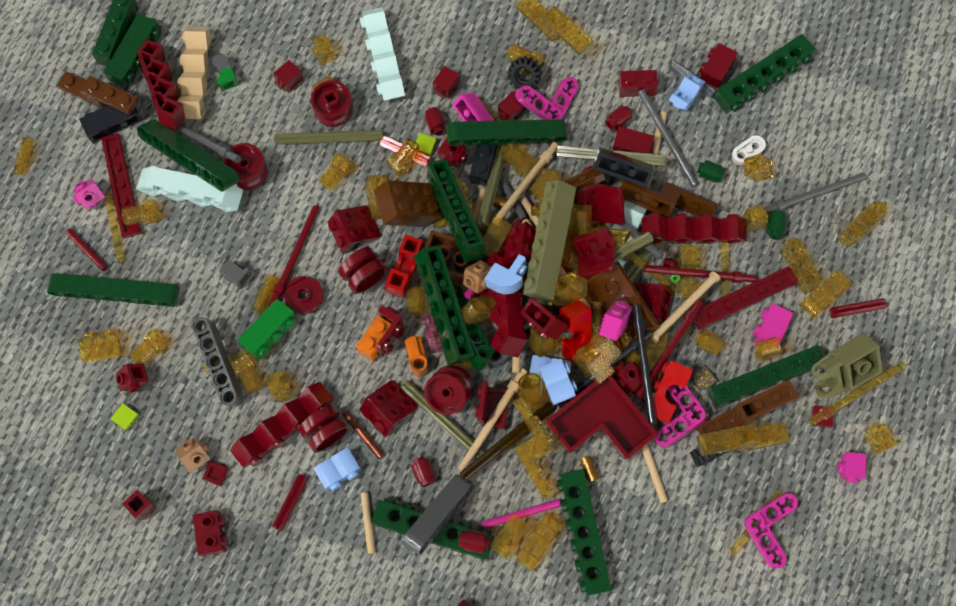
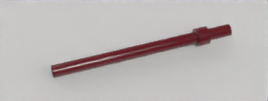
[268,205,320,306]
[644,265,756,283]
[635,300,704,399]

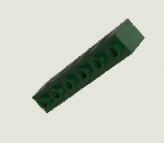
[713,34,816,114]
[427,159,485,262]
[414,245,475,366]
[707,345,824,410]
[557,469,612,597]
[371,498,495,561]

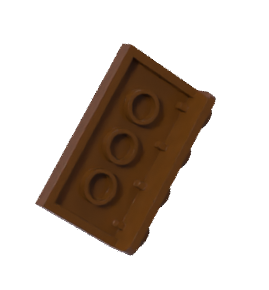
[579,260,660,350]

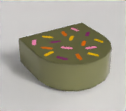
[693,366,717,390]

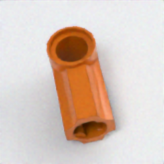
[405,336,429,377]

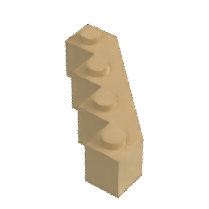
[177,26,211,119]

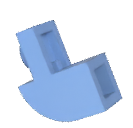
[669,73,705,111]
[485,254,528,294]

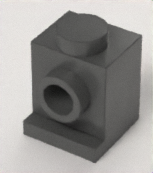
[219,260,252,289]

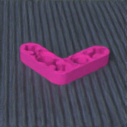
[515,77,578,120]
[655,386,707,448]
[744,493,798,568]

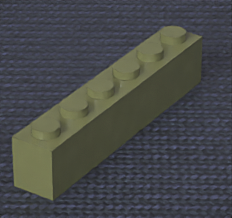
[523,180,576,301]

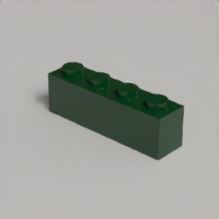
[92,0,139,66]
[103,13,161,88]

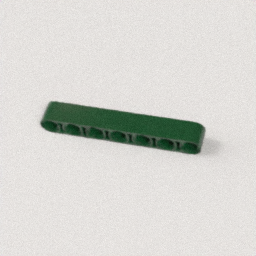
[137,119,239,192]
[446,119,568,146]
[47,273,180,307]

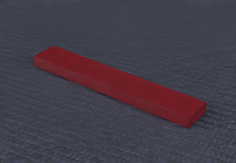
[101,133,142,239]
[694,266,798,330]

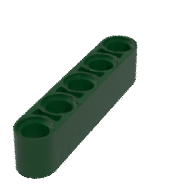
[452,282,493,370]

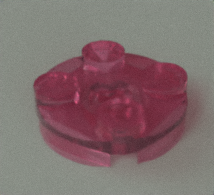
[421,314,443,354]

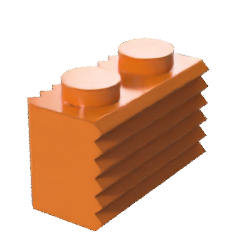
[356,316,392,362]

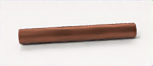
[342,410,385,460]

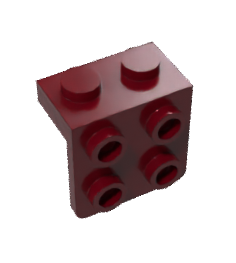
[578,184,625,227]
[327,206,381,254]
[504,222,536,264]
[572,227,617,279]
[376,305,405,358]
[359,380,417,438]
[475,381,508,429]

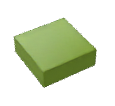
[413,133,437,157]
[111,403,139,431]

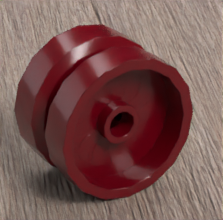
[311,80,354,127]
[223,143,268,190]
[338,246,387,294]
[424,365,473,415]
[298,404,350,453]

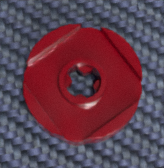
[284,276,323,315]

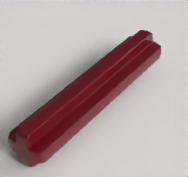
[829,298,887,318]
[272,474,308,531]

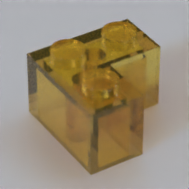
[572,334,622,384]

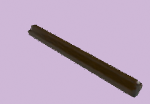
[460,402,554,481]

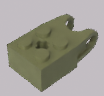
[811,332,883,398]

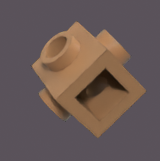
[463,260,492,293]
[175,437,210,473]

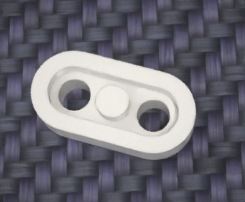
[731,136,766,165]

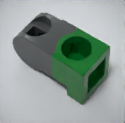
[212,54,238,92]

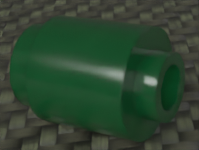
[697,160,726,183]
[766,210,787,240]

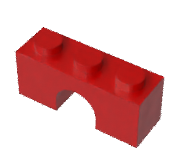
[384,234,424,299]
[560,300,593,365]
[645,358,693,424]

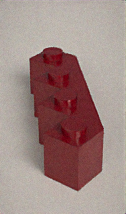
[137,40,186,131]
[642,213,747,244]
[487,251,527,358]
[230,382,334,468]

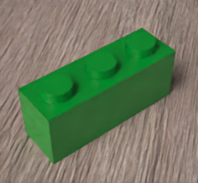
[237,299,297,361]

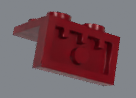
[633,283,674,325]

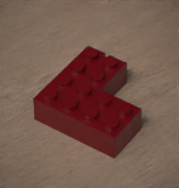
[544,371,658,460]

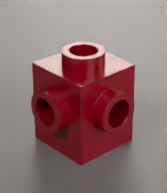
[438,137,468,168]
[612,361,643,394]
[116,363,149,393]

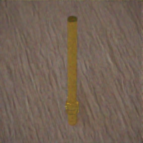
[808,362,906,426]

